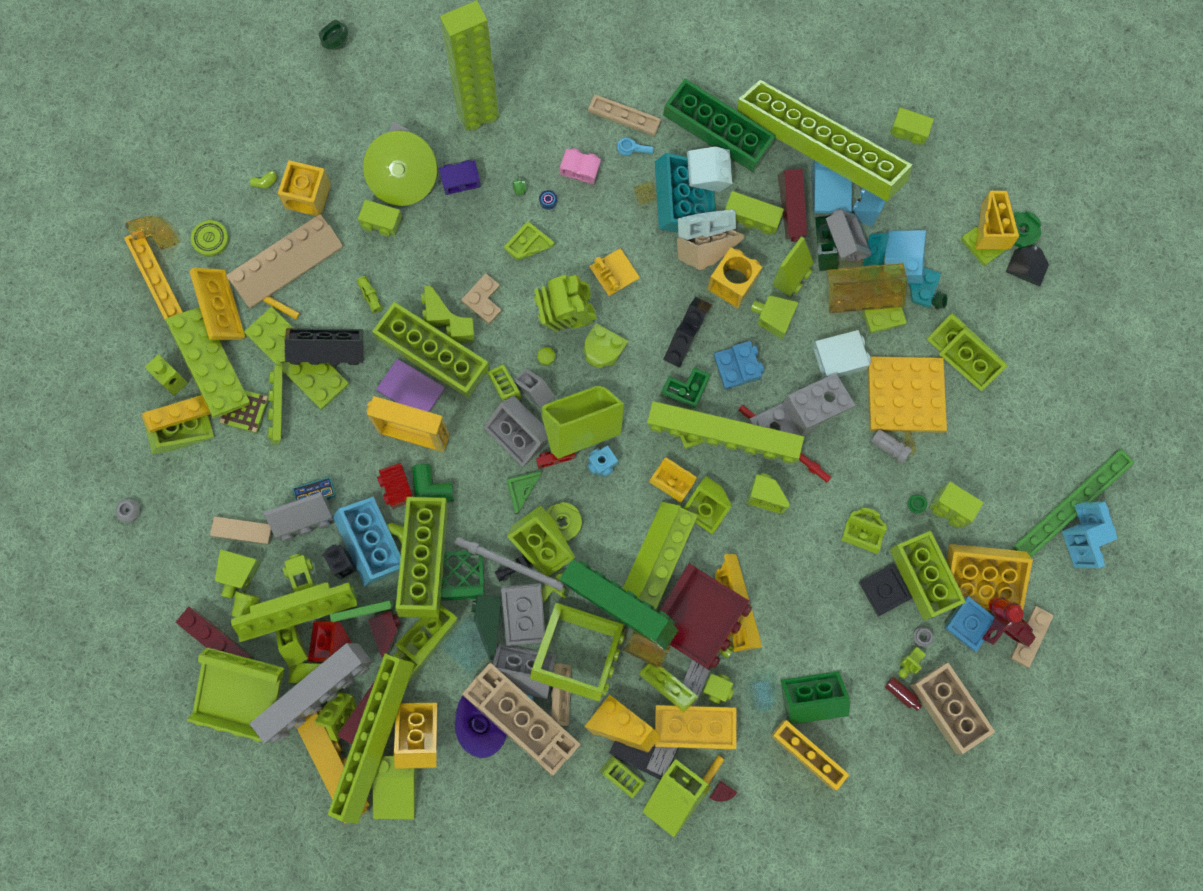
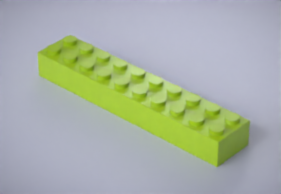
[440,0,499,131]
[737,80,912,202]

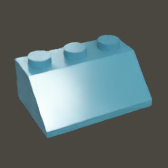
[852,188,886,227]

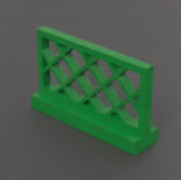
[440,551,485,601]

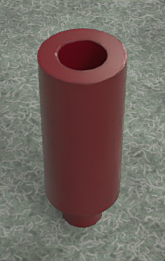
[884,676,922,711]

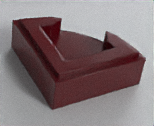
[709,781,738,802]

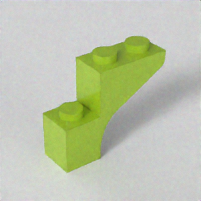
[421,286,474,343]

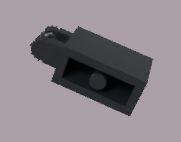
[322,544,357,580]

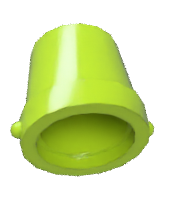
[231,591,261,617]

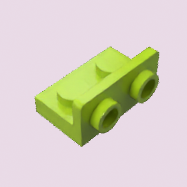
[315,691,357,742]

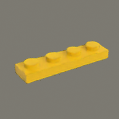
[141,395,211,433]

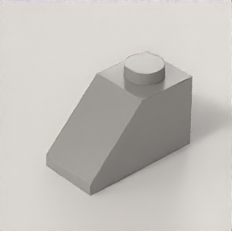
[513,368,555,408]

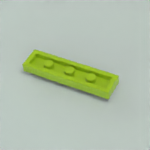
[267,366,283,445]

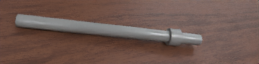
[455,537,565,591]

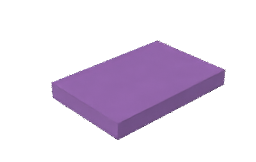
[376,359,445,412]

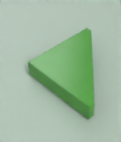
[506,470,542,514]

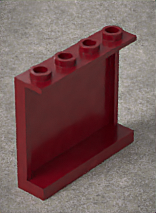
[659,563,752,671]

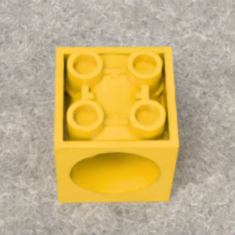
[277,160,331,216]
[707,247,762,309]

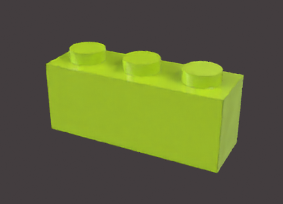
[725,191,784,235]

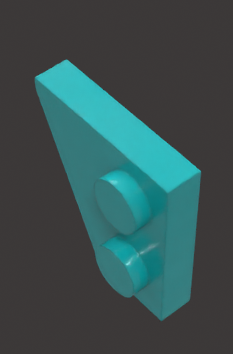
[908,268,941,308]

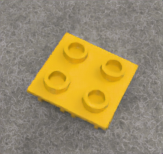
[589,248,640,296]

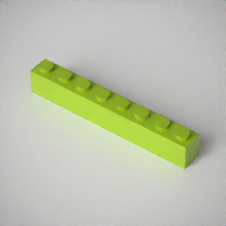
[647,401,804,464]
[327,654,415,824]

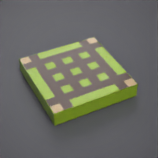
[219,390,268,434]

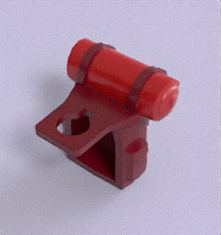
[982,597,1036,647]

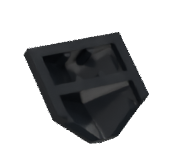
[1006,246,1049,287]

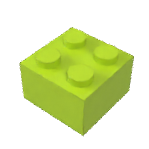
[928,482,984,529]

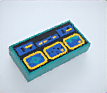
[292,477,336,501]

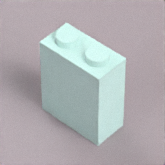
[812,330,871,379]

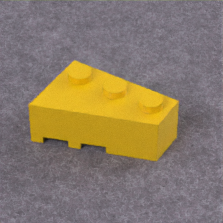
[975,191,1019,249]
[584,695,661,752]

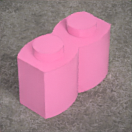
[559,148,601,184]

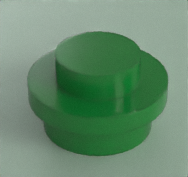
[907,494,927,514]

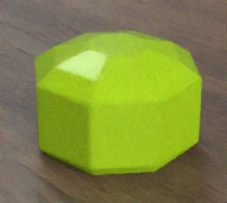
[537,347,555,366]

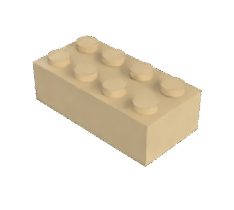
[910,663,995,754]

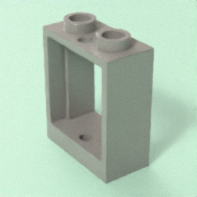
[826,210,872,263]

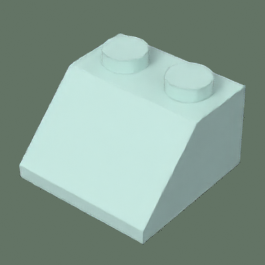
[687,147,732,192]

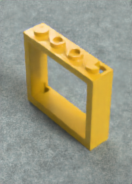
[366,396,450,453]

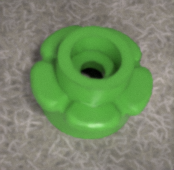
[513,178,527,196]

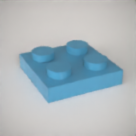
[943,596,995,652]

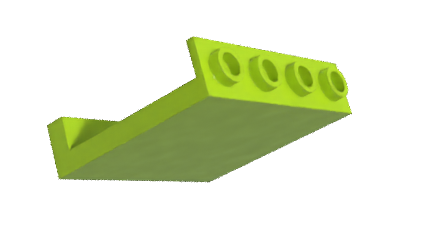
[187,647,285,742]

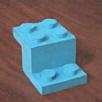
[1062,502,1118,568]

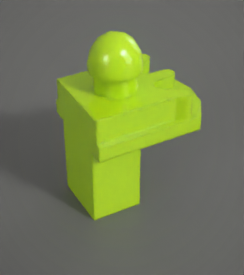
[541,573,567,603]
[899,647,926,678]

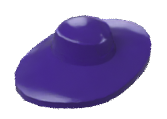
[455,696,507,758]

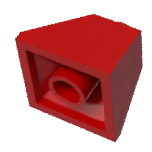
[308,621,352,663]

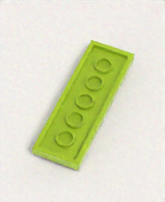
[165,307,250,419]
[244,307,350,410]

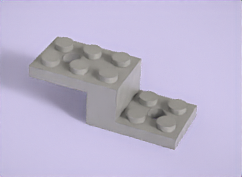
[748,373,855,436]

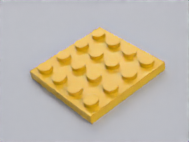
[868,357,947,433]

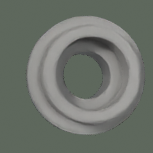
[913,627,933,647]

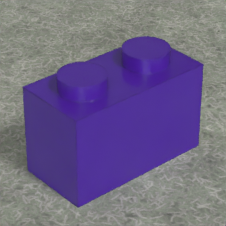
[439,160,481,195]

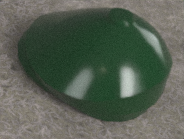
[319,20,348,50]

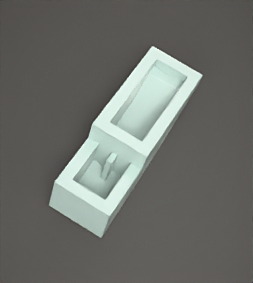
[678,210,736,240]

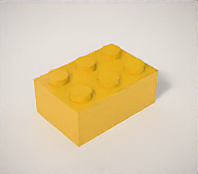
[394,703,437,769]

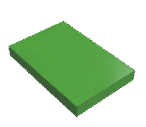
[330,599,395,622]

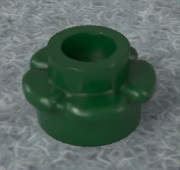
[932,291,948,310]

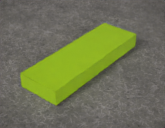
[639,660,698,712]

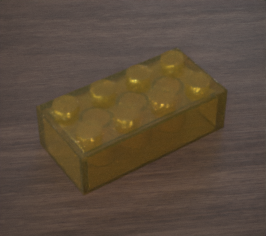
[827,263,907,313]

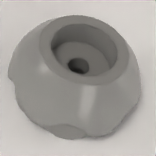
[115,499,140,523]

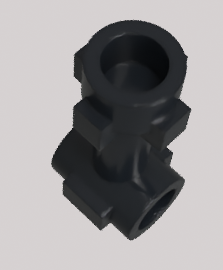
[494,555,532,582]

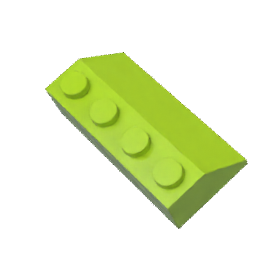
[889,531,966,621]

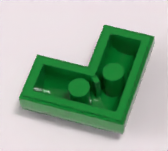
[661,367,711,409]
[412,464,454,502]

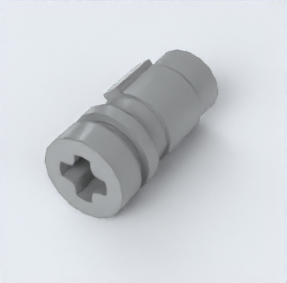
[871,429,912,465]

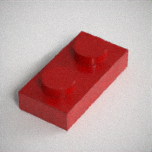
[536,452,575,469]

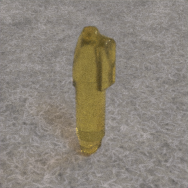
[904,431,916,454]

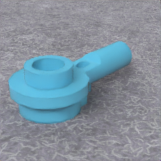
[617,138,653,156]

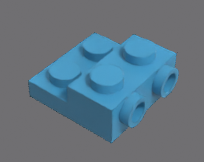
[713,341,764,390]

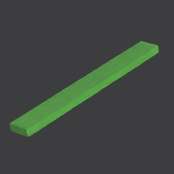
[1013,448,1135,557]

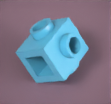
[587,445,618,477]

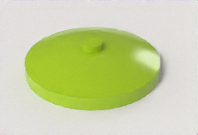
[363,130,438,206]

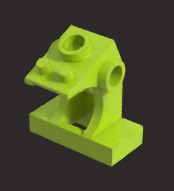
[283,554,326,594]

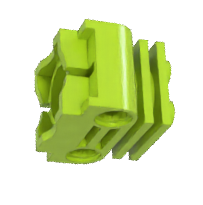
[534,274,597,332]

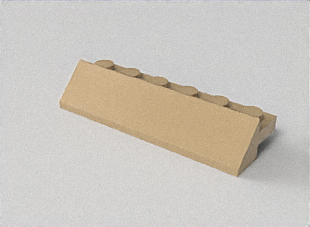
[226,214,343,309]
[462,663,581,776]

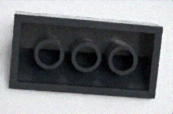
[285,328,363,365]

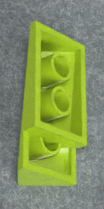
[926,313,1008,392]
[393,604,458,685]

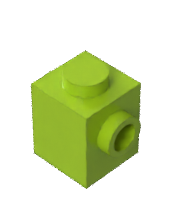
[701,673,734,704]

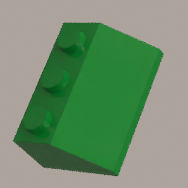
[781,671,850,725]

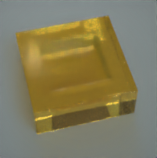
[634,181,657,205]

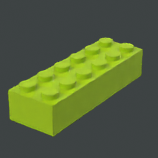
[372,302,490,398]
[396,497,448,618]

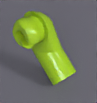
[250,171,277,189]
[386,523,404,544]

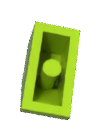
[275,625,308,668]

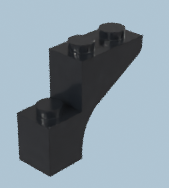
[663,297,712,368]

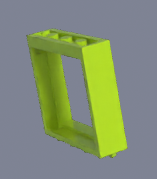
[530,603,625,702]

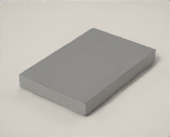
[501,583,545,646]

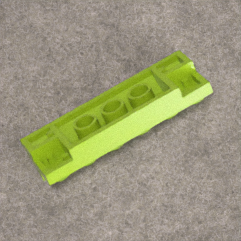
[623,502,698,609]
[231,582,359,643]

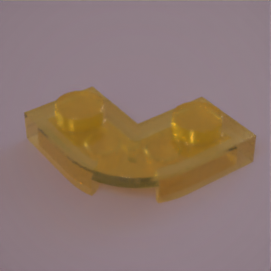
[125,216,179,250]

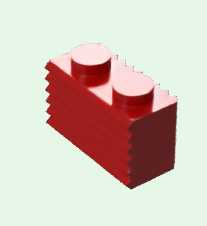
[377,463,413,509]

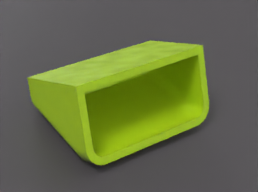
[541,386,624,459]

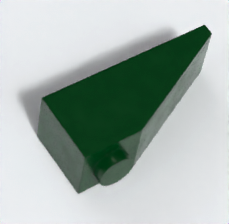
[815,216,838,271]
[471,594,501,660]

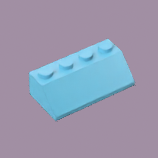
[333,497,401,587]

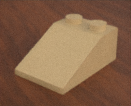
[677,230,744,270]

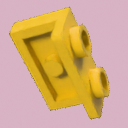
[649,457,697,503]

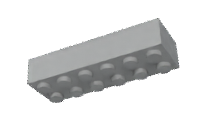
[250,643,373,744]

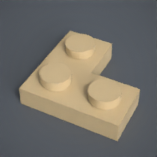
[461,274,502,325]

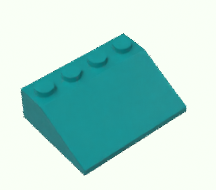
[655,153,716,232]

